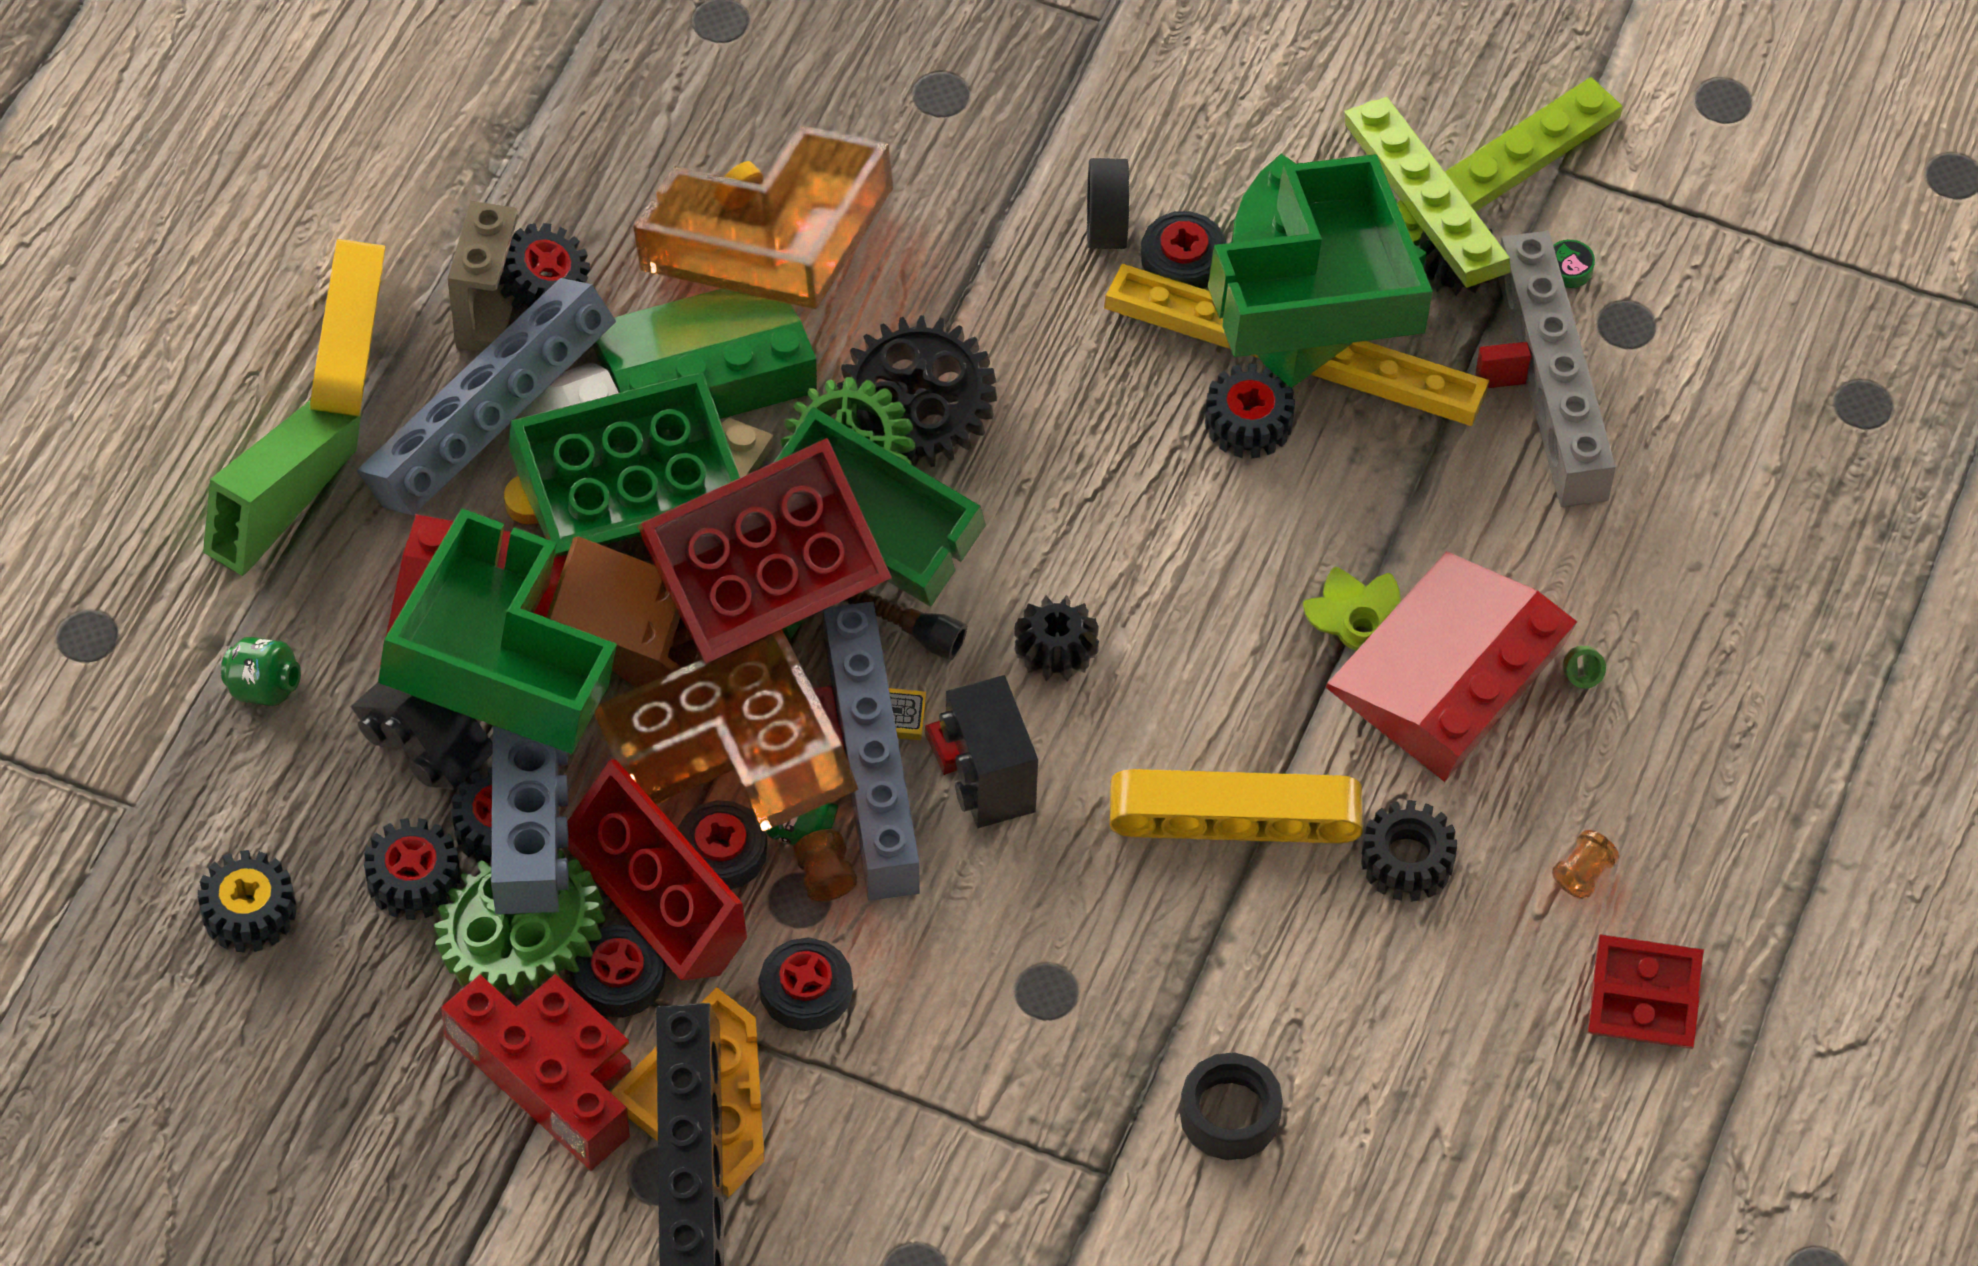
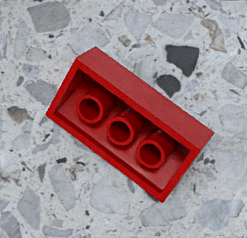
[567,759,747,981]

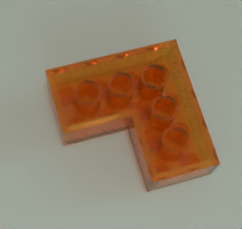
[594,629,859,832]

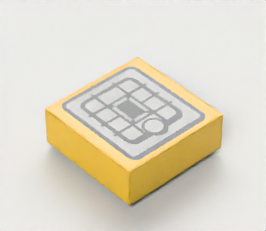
[889,688,926,740]

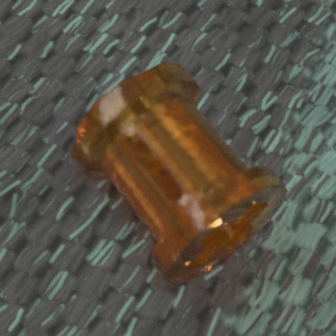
[1552,830,1619,899]

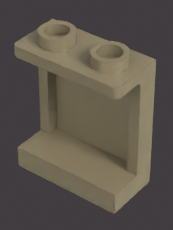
[447,201,518,352]

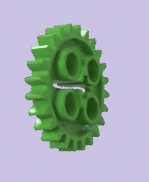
[434,850,605,999]

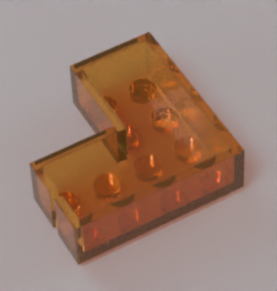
[633,125,894,310]

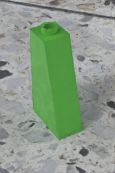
[203,400,361,576]

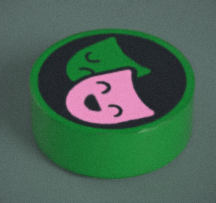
[1553,239,1595,288]

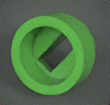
[1562,645,1606,689]

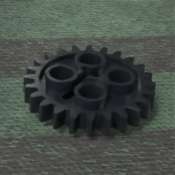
[837,315,997,467]

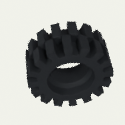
[1361,800,1457,902]

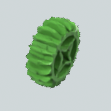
[780,377,915,465]

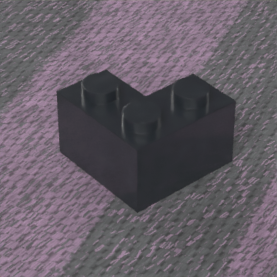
[939,675,1038,829]
[350,682,493,789]

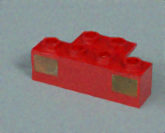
[441,974,632,1171]

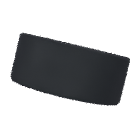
[1087,158,1129,249]
[1179,1052,1283,1160]

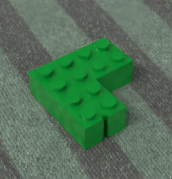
[1208,154,1433,357]
[774,406,986,638]
[378,508,617,754]

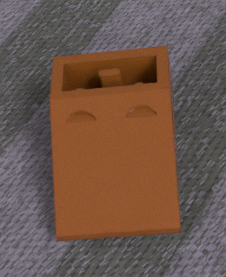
[546,536,704,702]

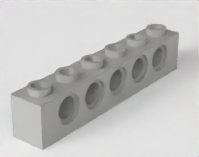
[1498,231,1616,507]

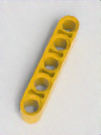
[310,239,385,416]
[1109,769,1363,844]

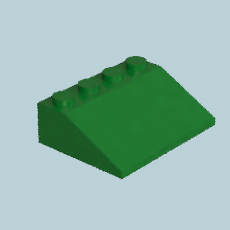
[593,275,817,419]
[509,372,740,558]

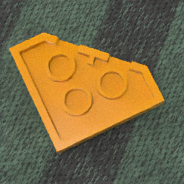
[610,987,764,1198]

